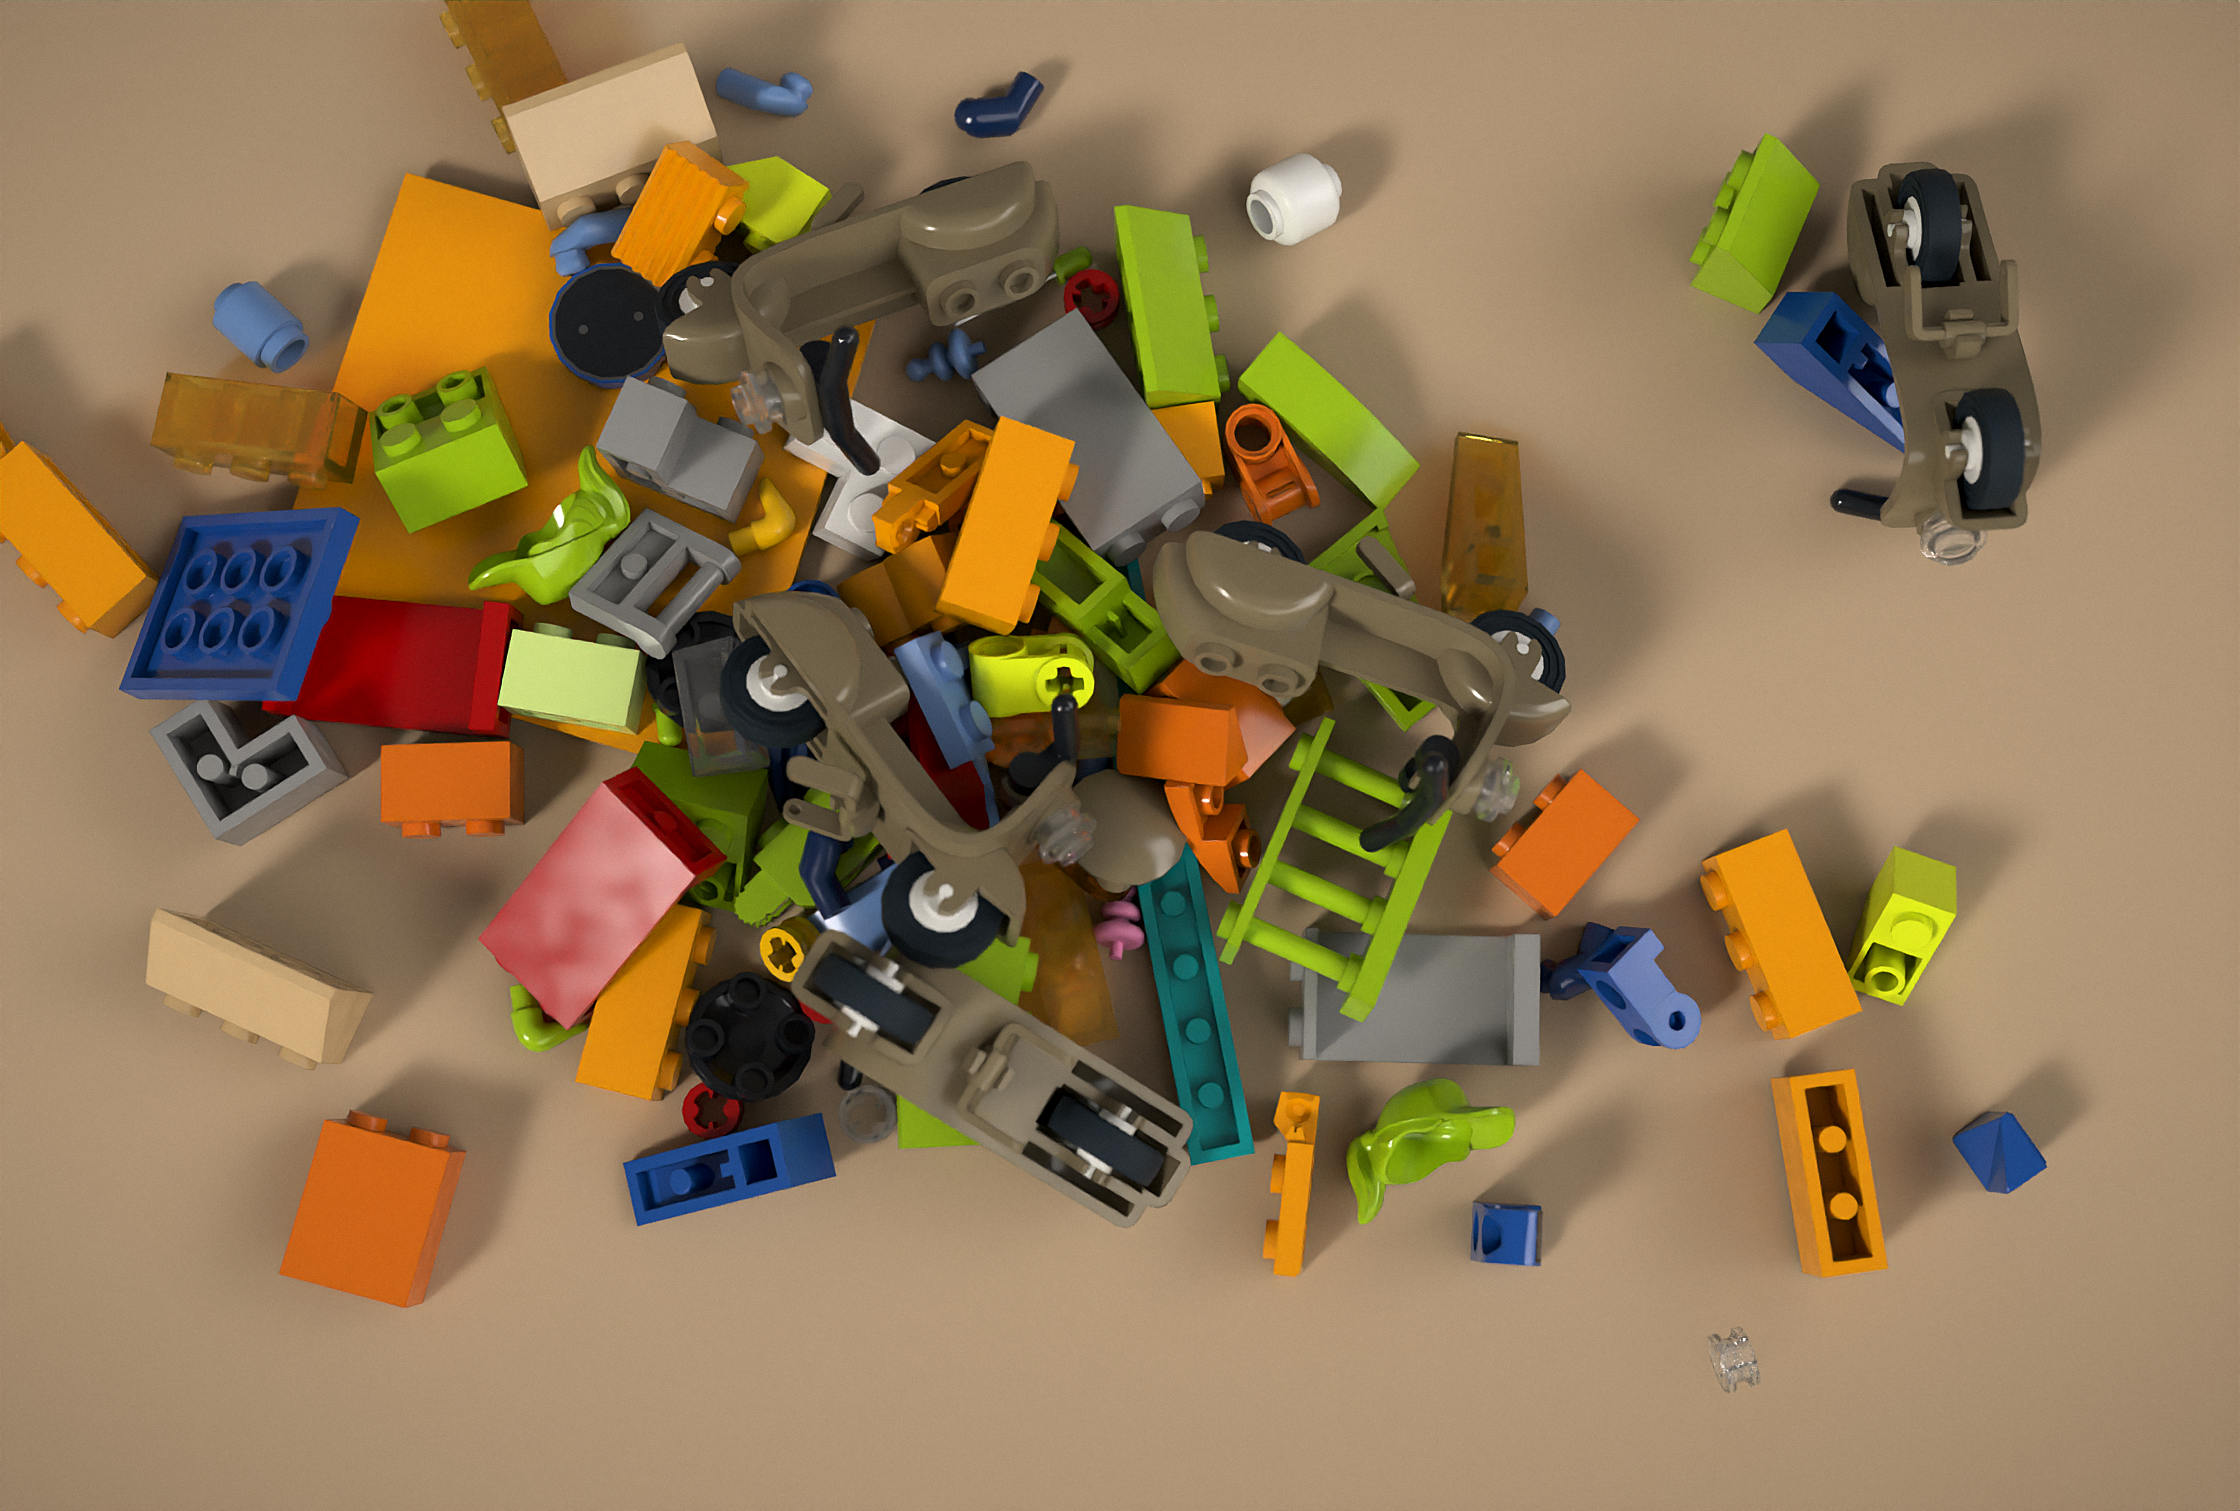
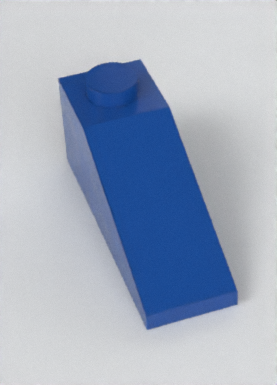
[1754,292,1905,453]
[623,1113,836,1226]

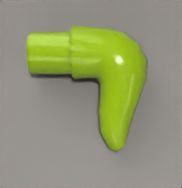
[509,984,589,1053]

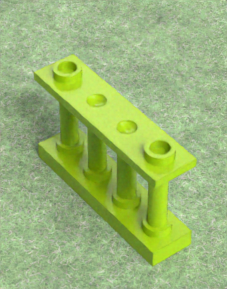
[1216,716,1453,1023]

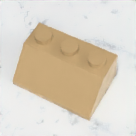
[502,41,723,232]
[146,908,374,1070]

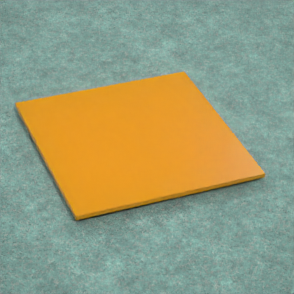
[292,172,877,762]

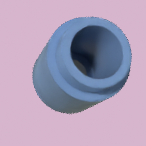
[213,281,309,373]

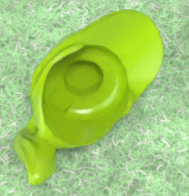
[468,445,631,605]
[1346,1078,1516,1224]

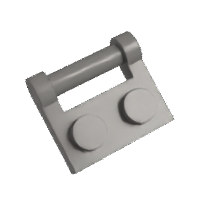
[568,508,742,659]

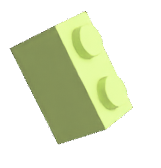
[497,623,647,735]

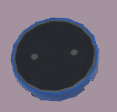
[549,263,666,389]

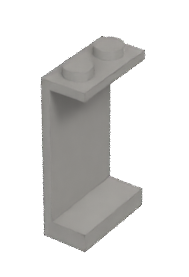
[971,308,1206,567]
[1288,928,1540,1066]

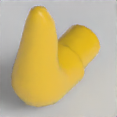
[728,477,796,557]

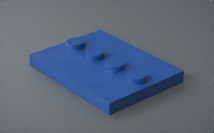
[119,507,360,701]

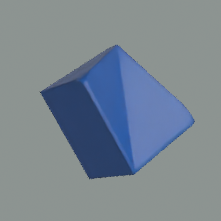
[1952,1111,2047,1194]

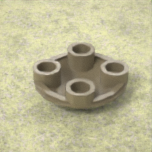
[1062,769,1187,893]

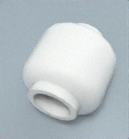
[1246,153,1342,246]

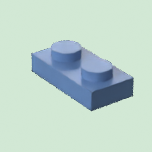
[893,631,996,770]

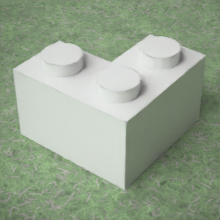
[782,398,936,562]

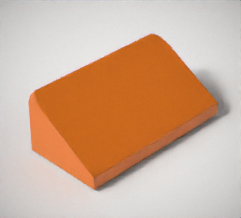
[1116,694,1249,786]

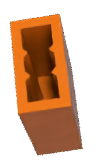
[279,1110,467,1308]

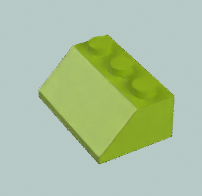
[1114,205,1230,413]

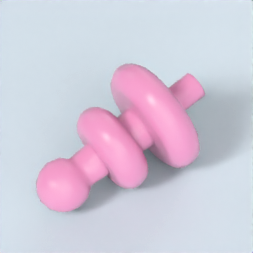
[1092,885,1145,960]

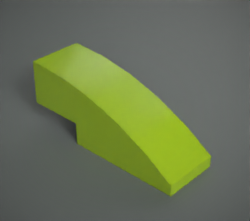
[1237,331,1421,511]
[1030,517,1182,695]

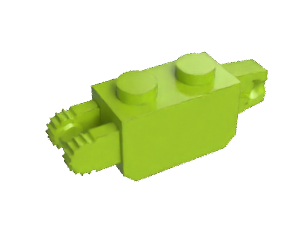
[733,787,885,929]

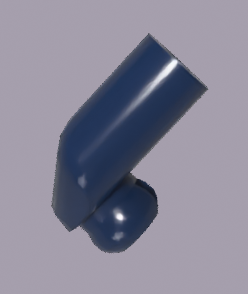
[954,71,1044,139]
[798,830,854,920]
[1540,922,1615,1001]

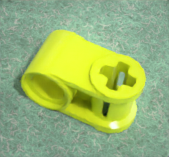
[968,632,1095,717]

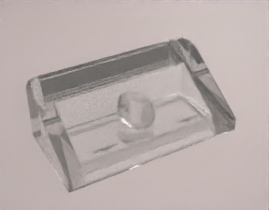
[672,636,770,778]

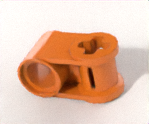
[1222,403,1320,527]

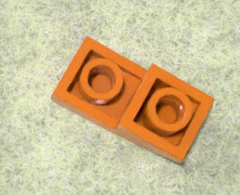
[1164,780,1261,894]

